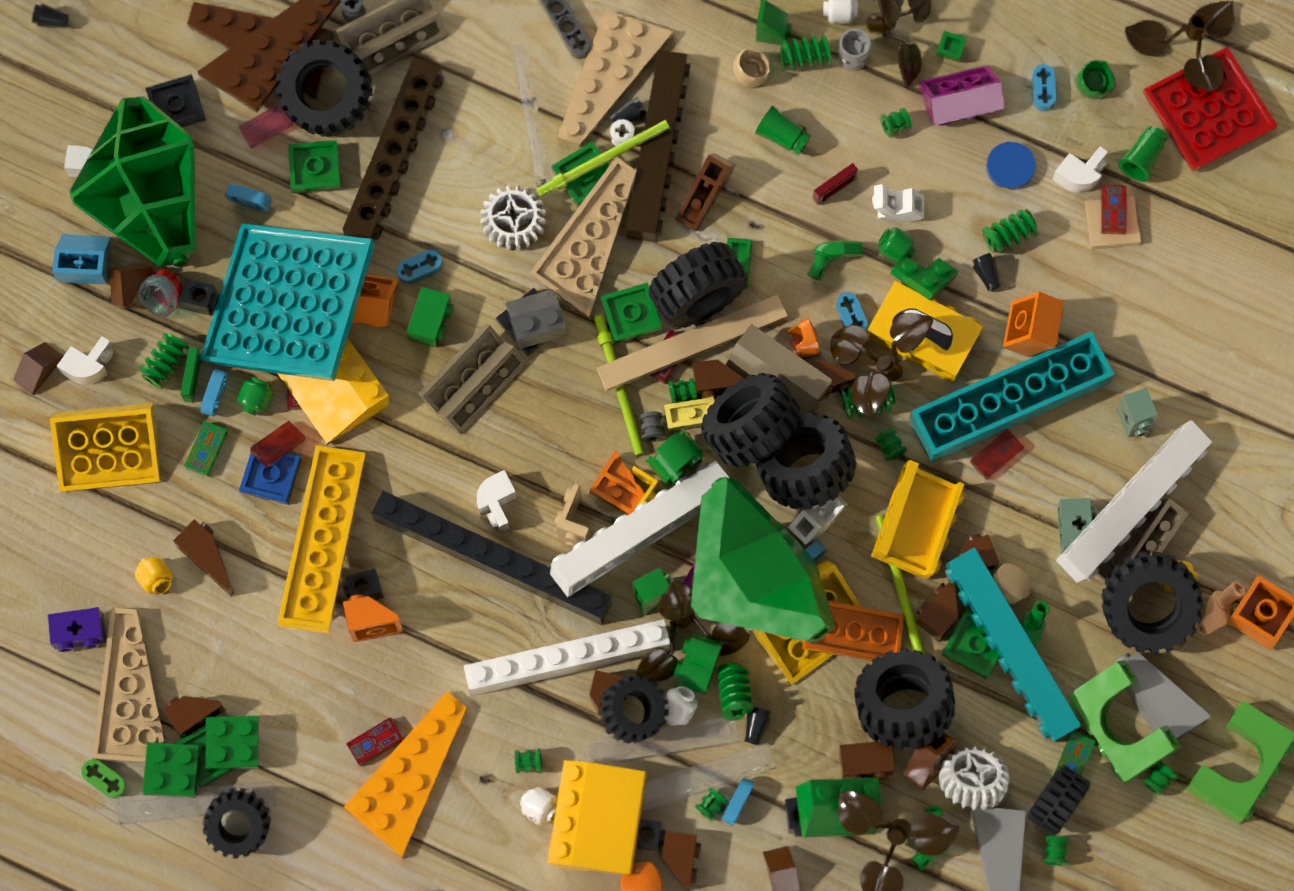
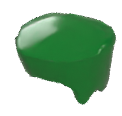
[1076,60,1116,99]

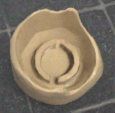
[733,49,770,88]
[992,563,1031,605]

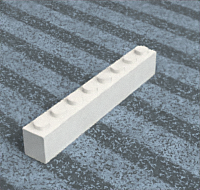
[1056,420,1212,582]
[550,461,729,597]
[463,619,670,696]

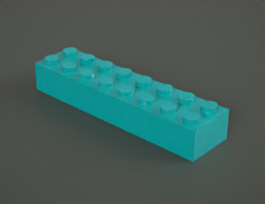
[909,331,1114,463]

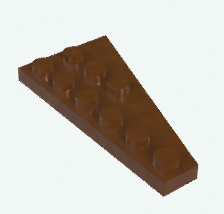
[197,0,341,113]
[187,2,334,100]

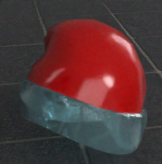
[137,270,183,318]

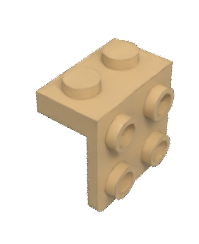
[554,482,590,550]

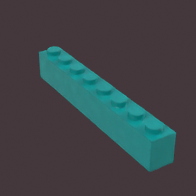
[945,547,1081,743]

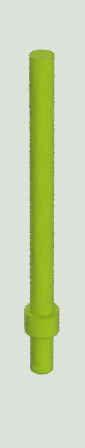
[536,120,670,197]
[594,315,645,456]
[875,514,926,656]

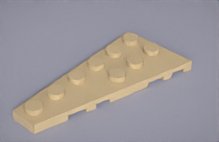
[557,10,673,148]
[529,157,636,318]
[92,608,166,764]

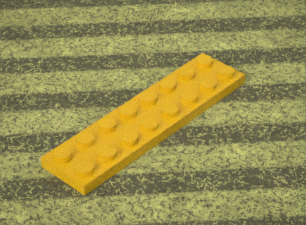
[277,445,366,634]

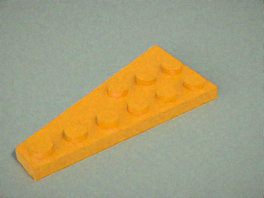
[344,691,467,859]

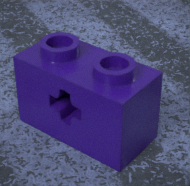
[48,607,106,652]

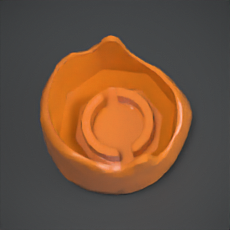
[788,318,821,359]
[621,861,663,891]

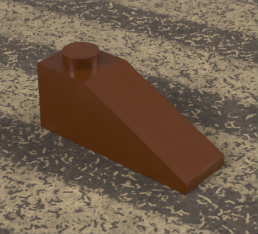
[675,153,736,231]
[173,519,234,596]

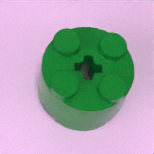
[646,428,704,487]

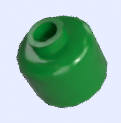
[877,227,916,264]
[237,377,274,416]

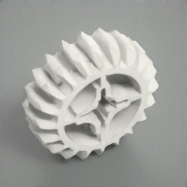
[480,185,546,250]
[939,746,1010,811]

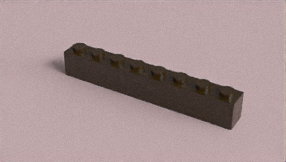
[626,50,691,242]

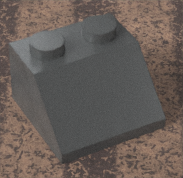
[505,289,567,349]

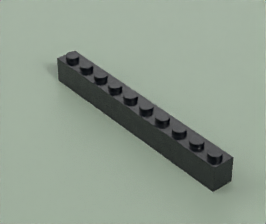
[372,491,612,625]

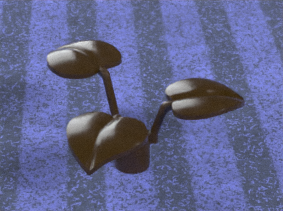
[867,0,932,87]
[1125,1,1234,92]
[830,313,934,419]
[636,579,750,681]
[839,791,959,891]

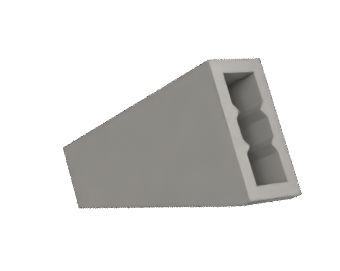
[1116,652,1210,740]
[971,806,1026,891]

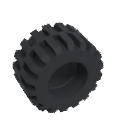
[598,675,669,744]
[1028,764,1090,836]
[203,788,271,859]

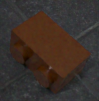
[838,741,895,781]

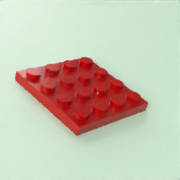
[1143,47,1278,172]

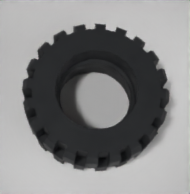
[276,40,373,137]
[649,242,747,329]
[701,373,800,467]
[755,413,857,510]
[1101,551,1204,654]
[854,649,955,750]

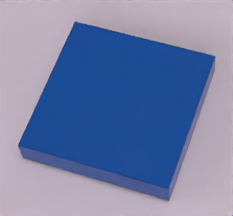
[239,444,303,505]

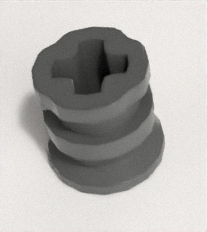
[341,0,366,22]
[640,411,666,442]

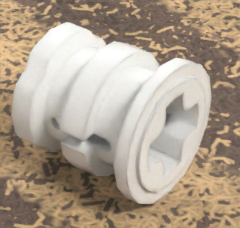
[610,119,634,146]

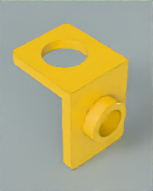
[632,466,658,506]

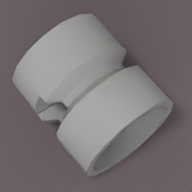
[838,28,871,71]

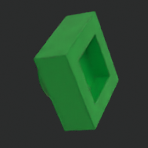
[936,31,967,62]

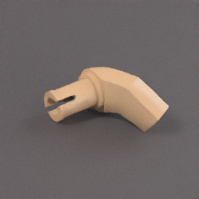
[1195,581,1245,636]

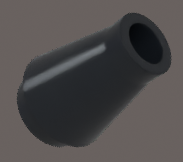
[32,3,69,28]
[610,97,647,123]
[972,253,1001,291]
[744,707,772,746]

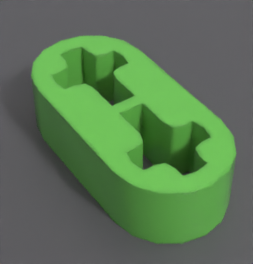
[81,759,127,799]

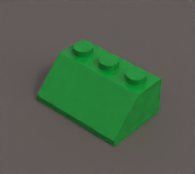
[795,778,882,838]

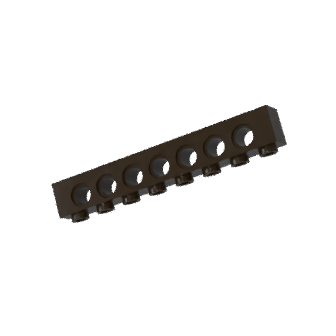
[343,57,444,241]

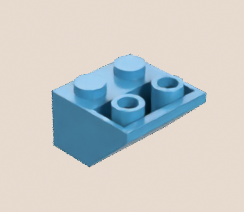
[52,234,112,285]

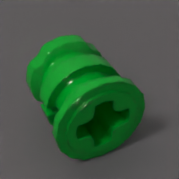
[880,108,912,138]
[669,378,697,404]
[875,428,907,461]
[515,748,542,774]
[1143,762,1178,796]
[695,787,729,822]
[1043,836,1069,866]

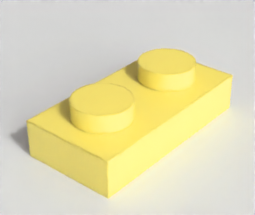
[664,397,714,431]

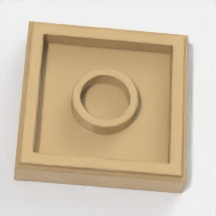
[1084,196,1141,249]

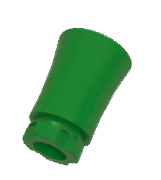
[755,105,811,155]
[1118,126,1168,182]

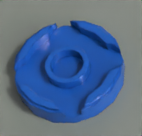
[986,142,1035,190]

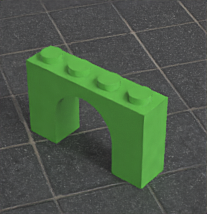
[1068,660,1182,783]
[1185,701,1294,824]

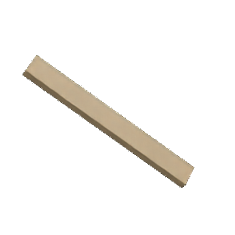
[596,294,788,392]

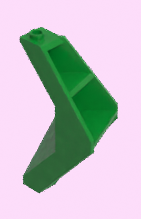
[69,96,196,267]
[691,477,836,643]

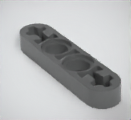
[539,0,591,59]

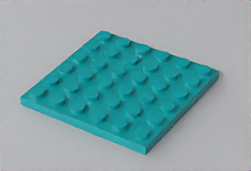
[200,224,375,381]

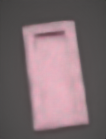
[238,104,293,149]

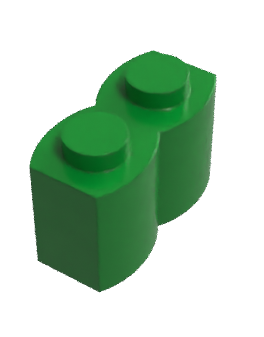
[674,633,723,695]

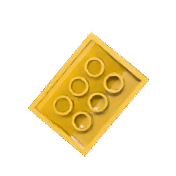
[277,338,390,445]
[50,403,160,492]
[751,560,861,685]
[548,760,647,875]

